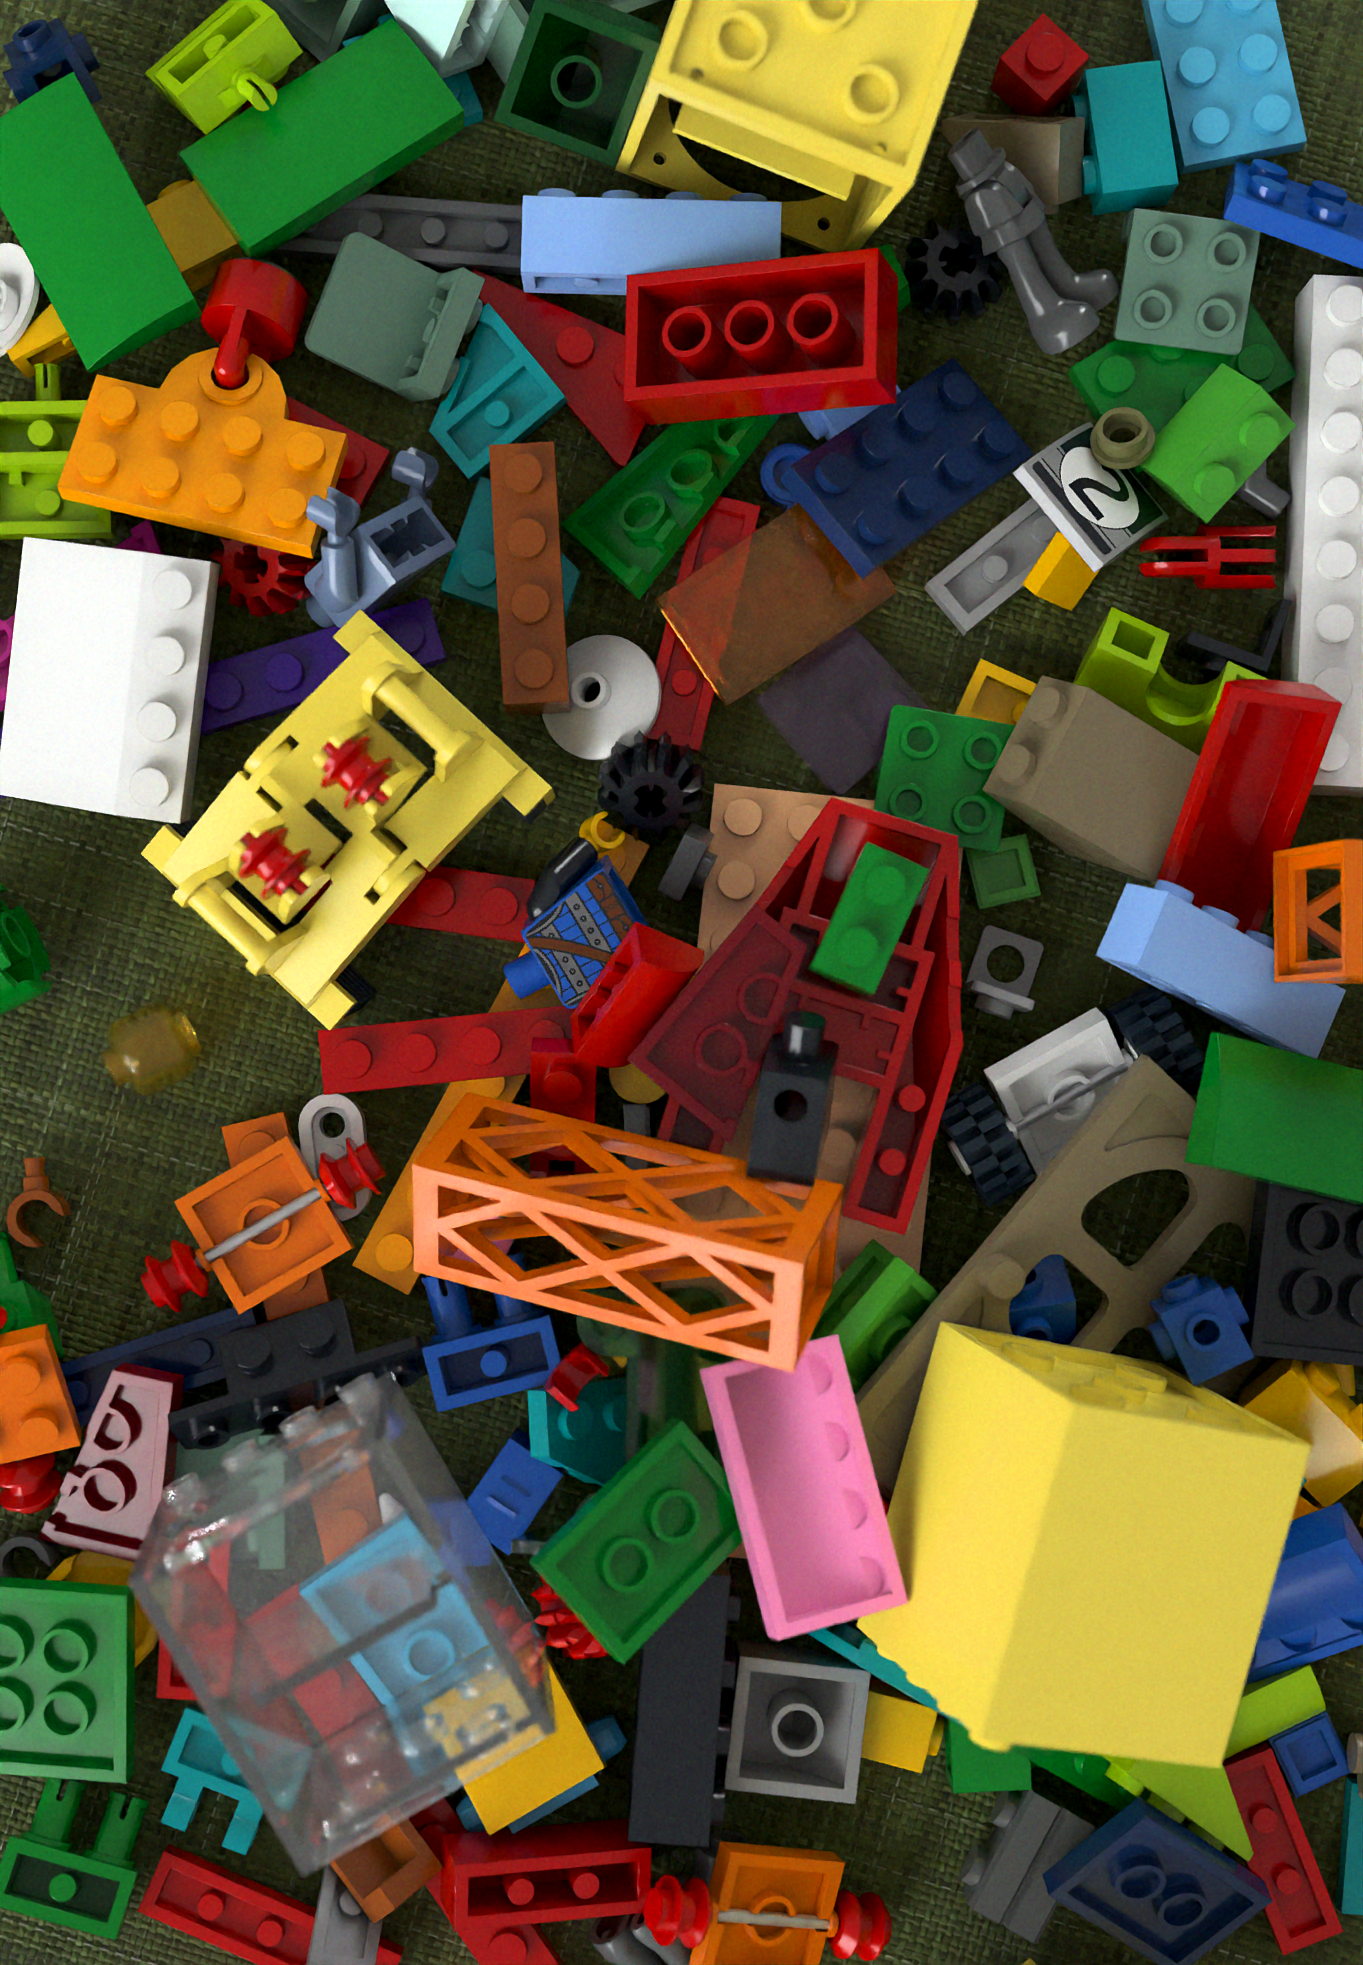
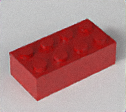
[623,248,898,425]

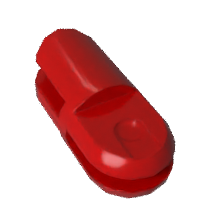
[1139,525,1276,589]

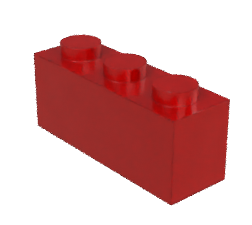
[440,1818,651,1931]

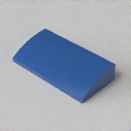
[1244,1502,1363,1686]

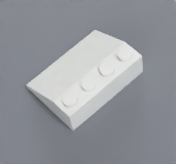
[0,537,220,824]

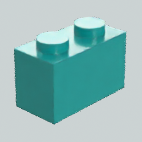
[1068,60,1179,216]

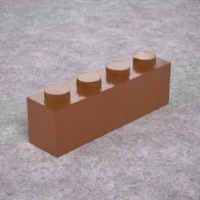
[489,441,571,716]

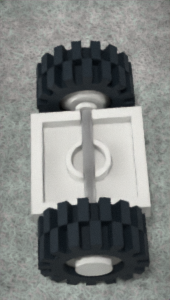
[938,984,1204,1208]

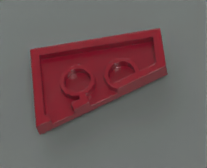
[626,904,807,1145]

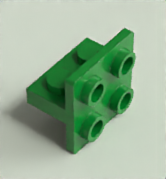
[873,704,1015,853]

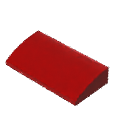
[1156,679,1342,934]

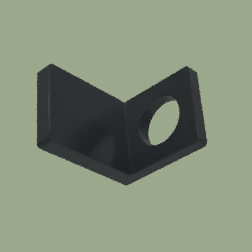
[1173,598,1292,679]

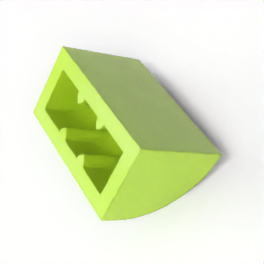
[1223,1664,1326,1760]

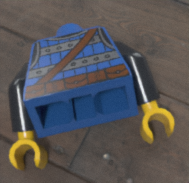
[503,811,695,1009]

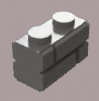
[959,1779,1099,1943]

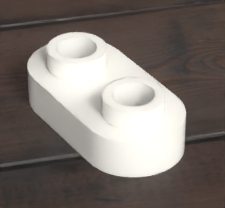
[298,1094,372,1221]

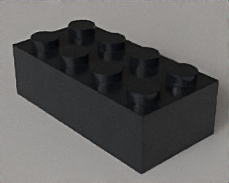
[627,1559,741,1847]

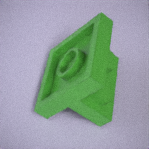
[809,1239,940,1395]

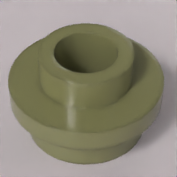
[1090,407,1155,469]

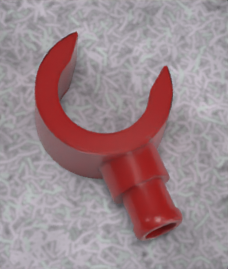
[545,1329,610,1412]

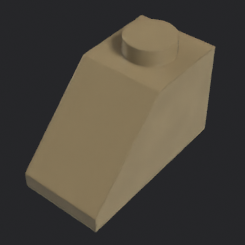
[942,113,1085,215]

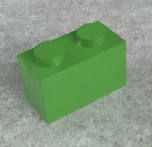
[1139,363,1297,523]

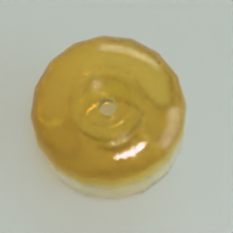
[100,1002,202,1096]

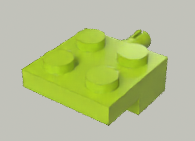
[144,0,303,135]
[0,363,116,540]

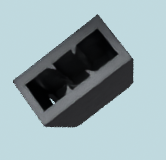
[746,1011,839,1187]

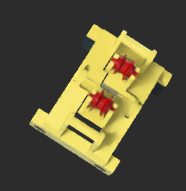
[141,609,556,1031]

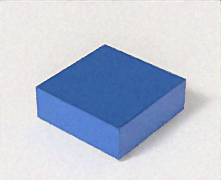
[1266,1711,1350,1798]

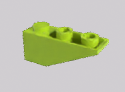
[1100,1754,1254,1862]

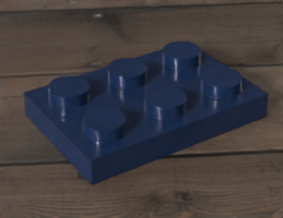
[1042,1797,1273,1965]

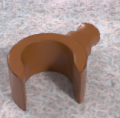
[6,1157,71,1248]

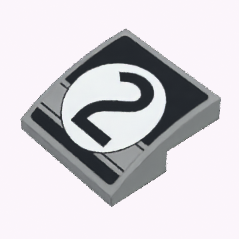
[1013,421,1169,573]

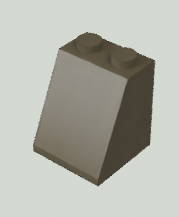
[982,675,1200,884]

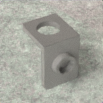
[961,925,1044,1020]

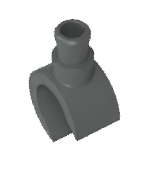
[0,1531,59,1578]

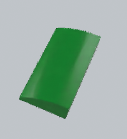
[178,18,464,259]
[0,72,202,373]
[1184,1032,1363,1206]

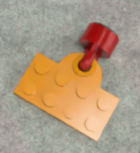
[57,257,349,559]

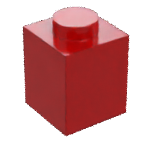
[990,13,1090,116]

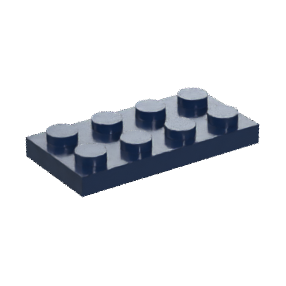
[779,358,1034,579]

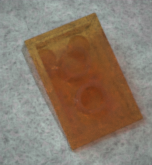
[654,500,897,706]

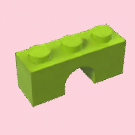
[1073,607,1269,756]

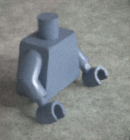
[304,447,458,628]

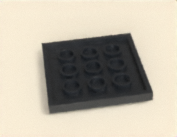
[1240,1180,1363,1366]

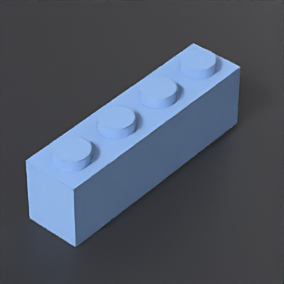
[521,188,782,295]
[1096,880,1346,1059]

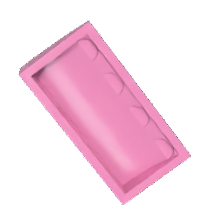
[700,1334,908,1640]

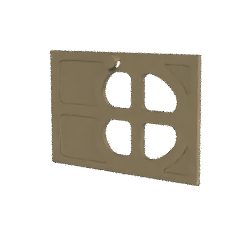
[854,1053,1264,1493]

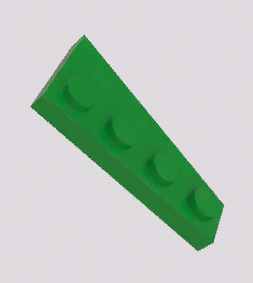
[561,414,782,600]

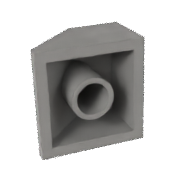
[721,1639,870,1804]

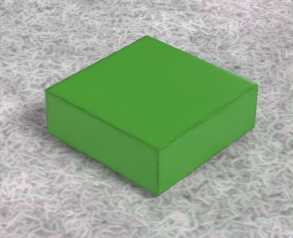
[963,834,1041,911]

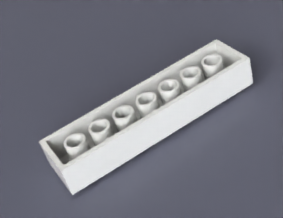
[1280,274,1363,797]

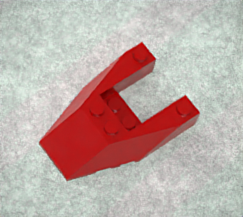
[656,797,963,1236]

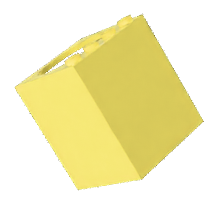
[615,0,978,253]
[857,1321,1312,1768]

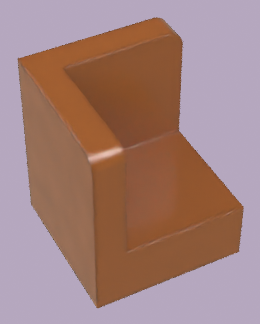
[329,1805,444,1924]

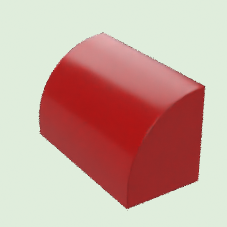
[570,922,704,1068]

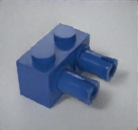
[421,1252,565,1412]

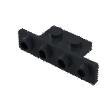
[167,1298,428,1450]

